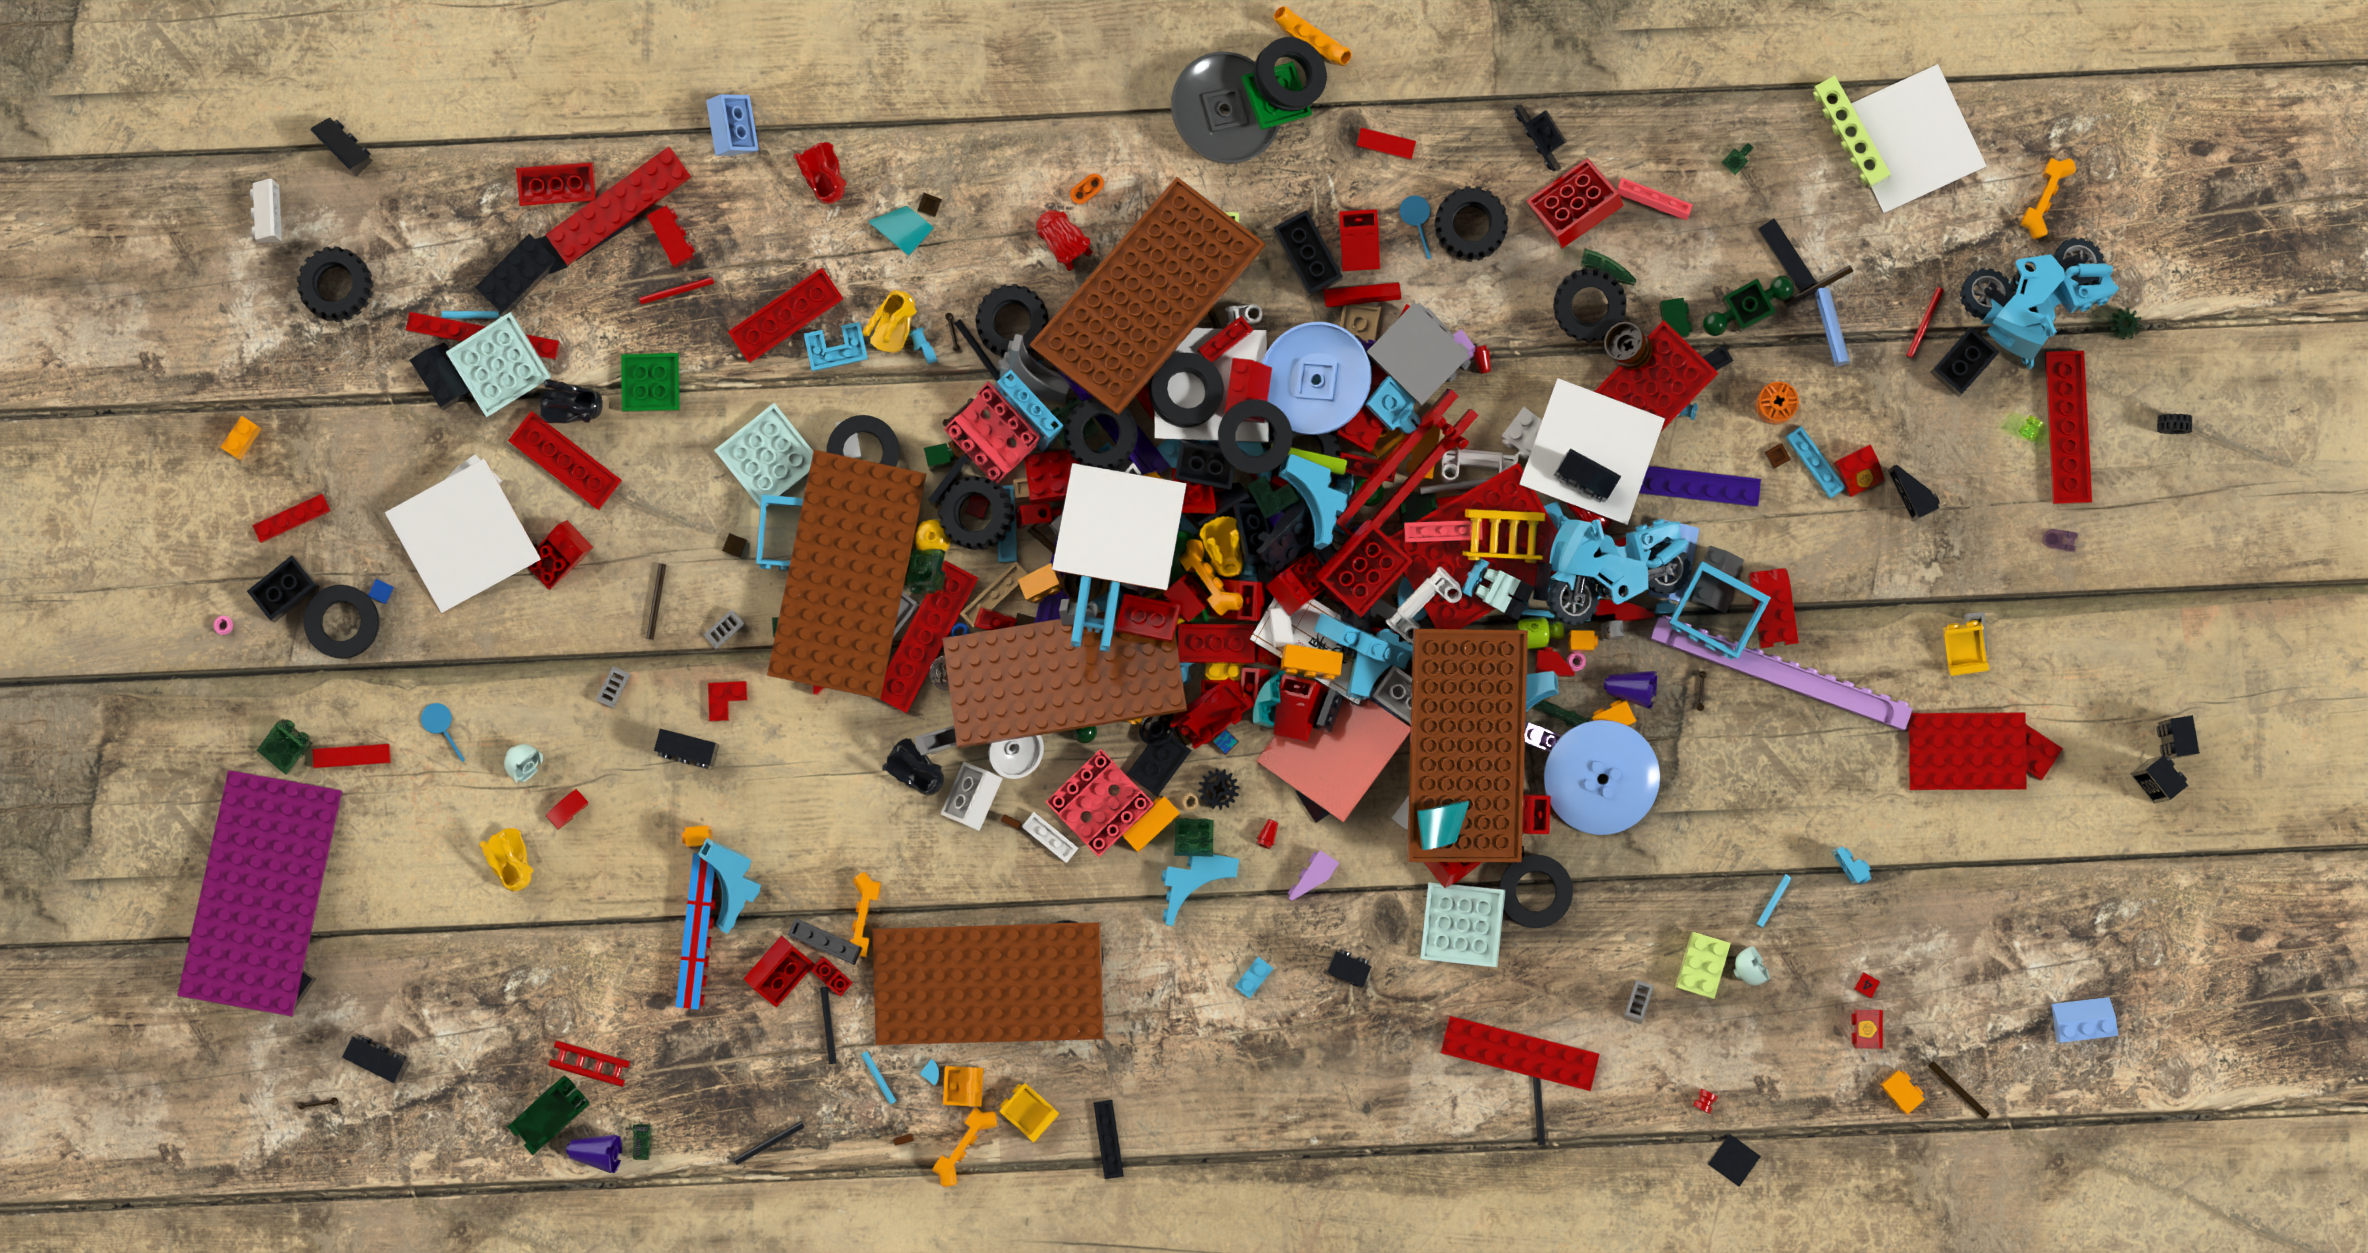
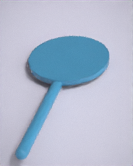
[1400,195,1431,259]
[421,703,465,762]

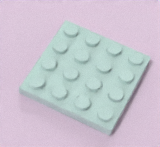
[446,312,552,417]
[714,403,813,507]
[1420,882,1505,967]

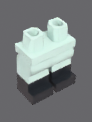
[1475,568,1535,620]

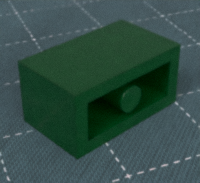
[1659,298,1692,338]
[924,443,955,471]

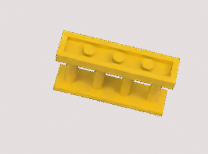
[1463,509,1545,563]

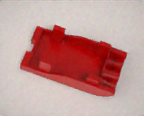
[1748,568,1799,649]
[1170,677,1254,749]

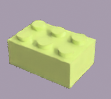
[1675,932,1731,999]

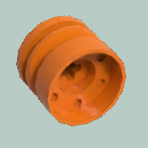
[1755,381,1799,425]

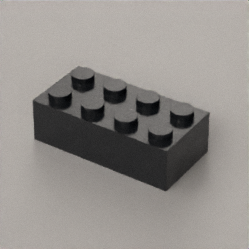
[1273,210,1343,298]
[475,233,559,315]
[2130,755,2189,804]

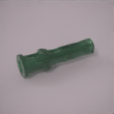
[1533,699,1591,727]

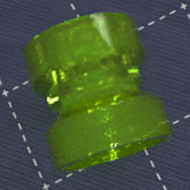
[2018,415,2045,442]

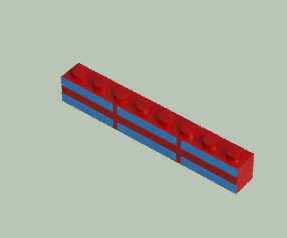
[676,853,719,1010]

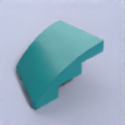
[868,206,934,257]
[1253,670,1286,728]
[1417,800,1469,850]

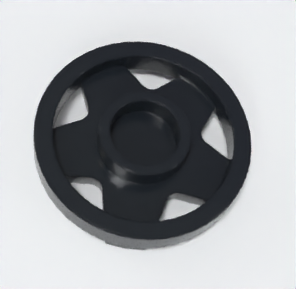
[1139,714,1174,747]

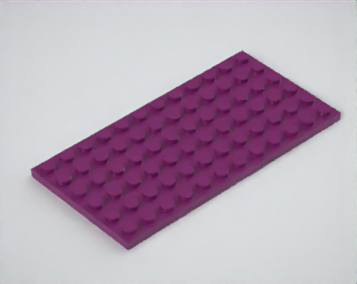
[177,770,343,1017]

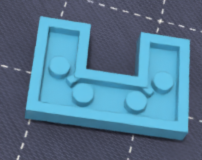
[804,322,868,372]

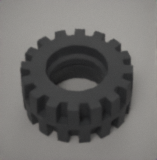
[2157,414,2192,434]

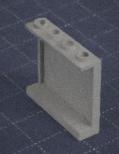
[1366,302,1470,406]

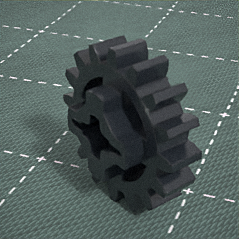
[1198,768,1240,810]

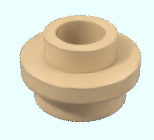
[1181,793,1200,812]

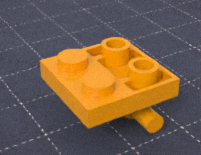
[943,1066,984,1107]

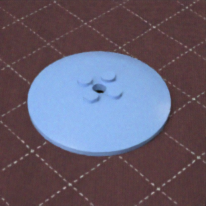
[1262,322,1371,435]
[1544,720,1660,835]

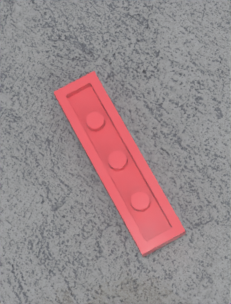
[1617,178,1693,220]
[1404,521,1482,542]

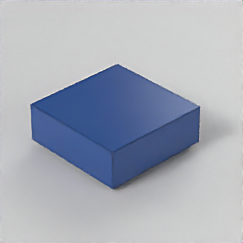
[368,579,394,604]

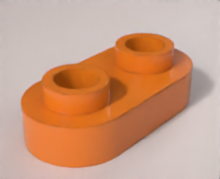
[1070,173,1104,205]

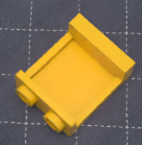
[1943,620,1989,676]
[999,1083,1060,1143]

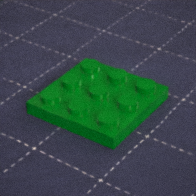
[1241,62,1313,130]
[621,353,680,412]

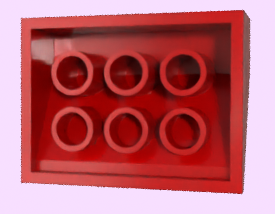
[1526,158,1624,249]
[1315,519,1413,618]

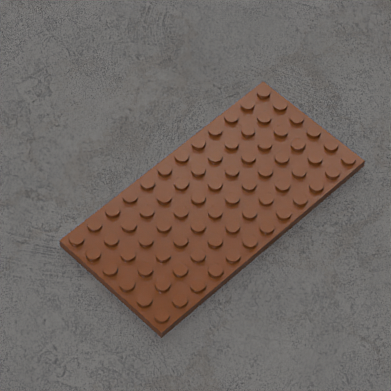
[1029,177,1266,416]
[767,450,927,699]
[943,601,1187,748]
[1407,629,1528,862]
[872,922,1104,1045]

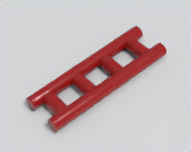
[549,1040,630,1087]

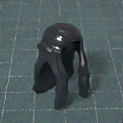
[540,379,603,424]
[882,738,944,796]

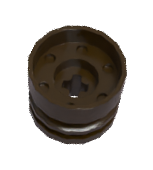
[1604,322,1653,370]
[1062,573,1110,603]

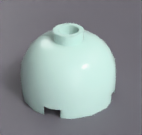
[504,744,543,783]
[1734,946,1770,986]

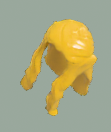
[862,290,917,353]
[1200,516,1244,578]
[479,828,534,892]

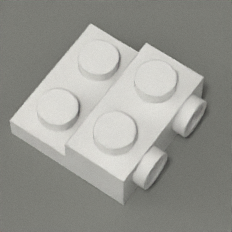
[1501,407,1542,460]

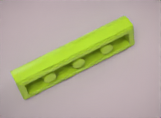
[1271,444,1347,475]

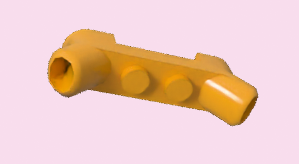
[1273,6,1352,66]
[2020,157,2076,240]
[1179,539,1243,616]
[849,872,881,958]
[931,1107,998,1187]

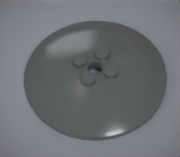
[1171,52,1280,164]

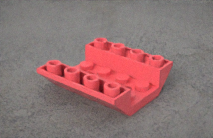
[944,381,1041,484]
[1046,749,1154,857]

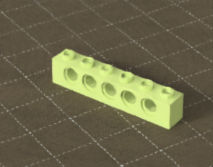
[1813,75,1891,188]

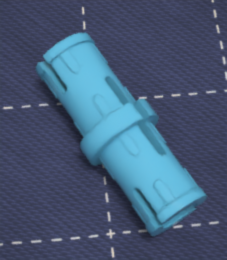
[1461,558,1489,597]

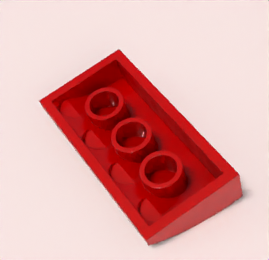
[516,162,596,206]

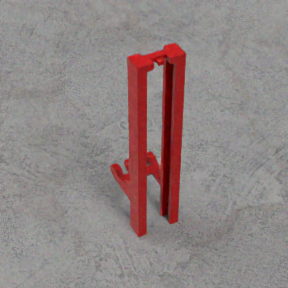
[1336,388,1479,537]

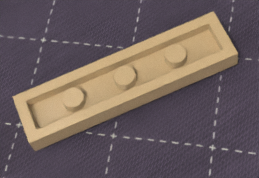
[960,561,1028,628]

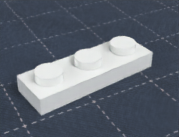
[1022,812,1079,863]

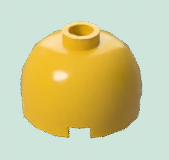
[913,519,951,557]

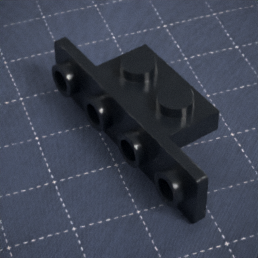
[1513,105,1567,172]
[1340,600,1371,661]

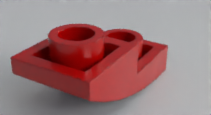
[546,789,589,830]
[810,955,853,997]

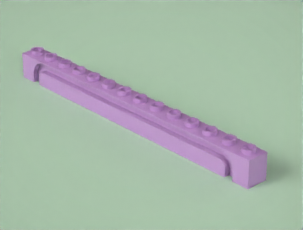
[1649,615,1913,731]

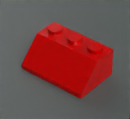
[1225,358,1272,424]
[743,935,814,1008]

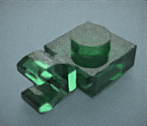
[1721,143,1754,176]

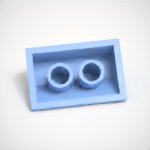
[706,94,759,156]
[2051,997,2118,1043]

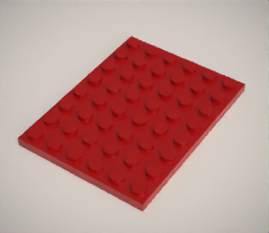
[1388,463,1558,629]

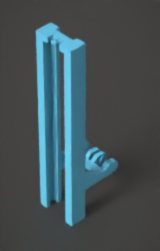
[1071,576,1120,652]

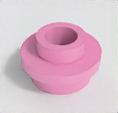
[214,616,233,635]
[1566,652,1586,671]

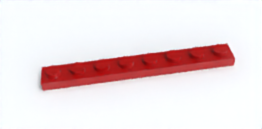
[406,312,560,360]

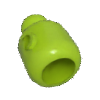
[1516,616,1564,649]

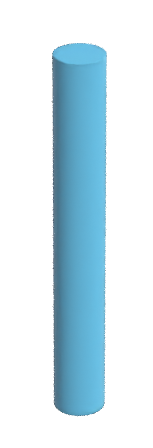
[442,311,500,319]
[1757,874,1792,928]
[861,1051,896,1105]

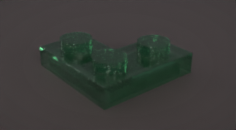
[1247,476,1300,519]

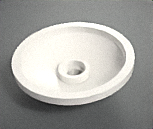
[988,735,1044,779]

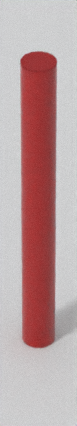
[639,277,715,305]
[1906,287,1944,359]

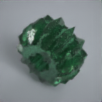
[2109,307,2142,340]

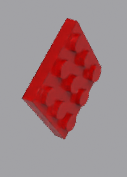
[1024,449,1082,505]

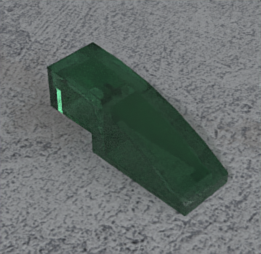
[1580,248,1636,286]

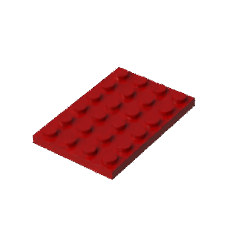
[1594,320,1719,435]
[1909,712,2027,790]

